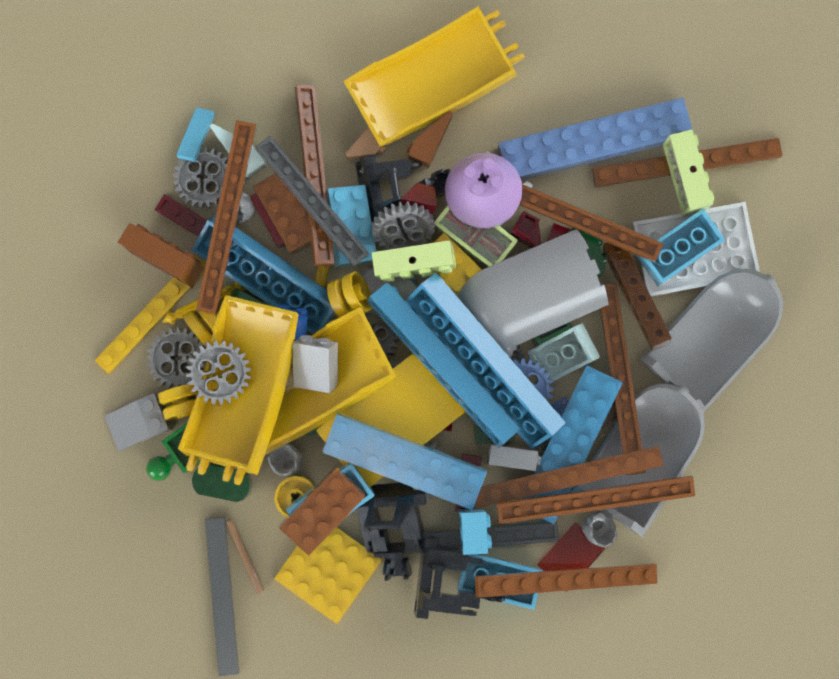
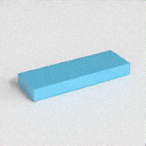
[176,107,215,162]

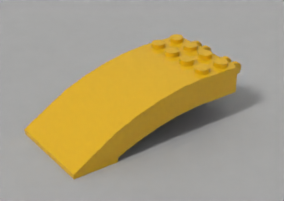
[344,6,525,147]
[178,295,298,485]
[265,307,396,455]
[316,354,466,487]

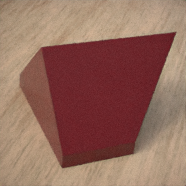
[401,183,437,215]
[510,211,541,248]

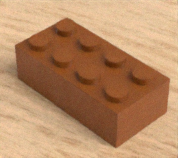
[253,174,311,255]
[117,223,204,288]
[279,466,365,556]

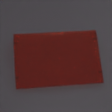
[537,522,605,592]

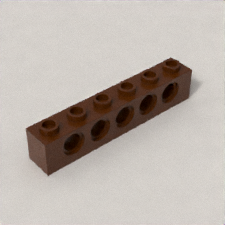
[602,243,672,351]

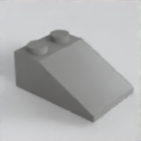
[105,393,173,451]

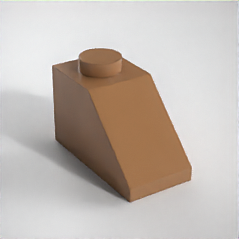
[345,126,388,161]

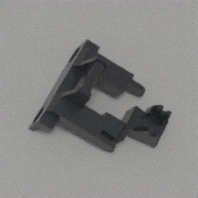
[355,156,450,223]
[355,482,427,581]
[414,536,506,619]

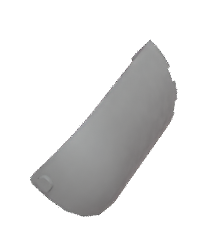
[458,229,609,349]
[640,269,783,413]
[572,383,705,537]

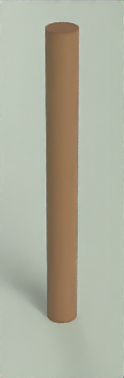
[226,520,264,594]

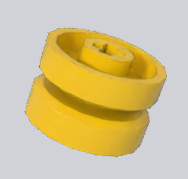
[327,271,372,318]
[183,311,218,346]
[158,384,198,421]
[274,475,316,517]

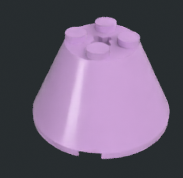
[445,153,522,228]

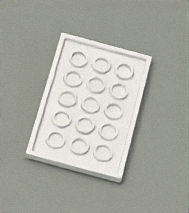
[632,202,760,297]

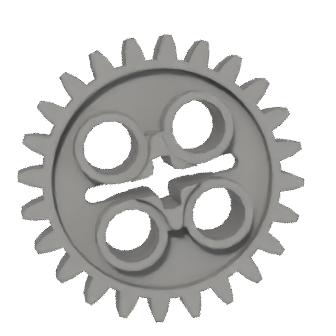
[172,147,228,209]
[372,202,435,250]
[146,327,206,389]
[185,340,251,405]

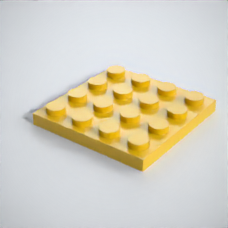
[274,527,382,624]

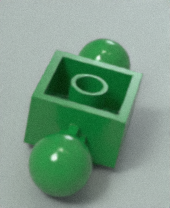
[146,422,201,481]

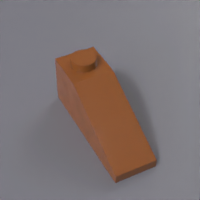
[407,111,452,168]

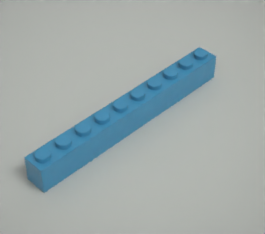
[367,282,520,448]

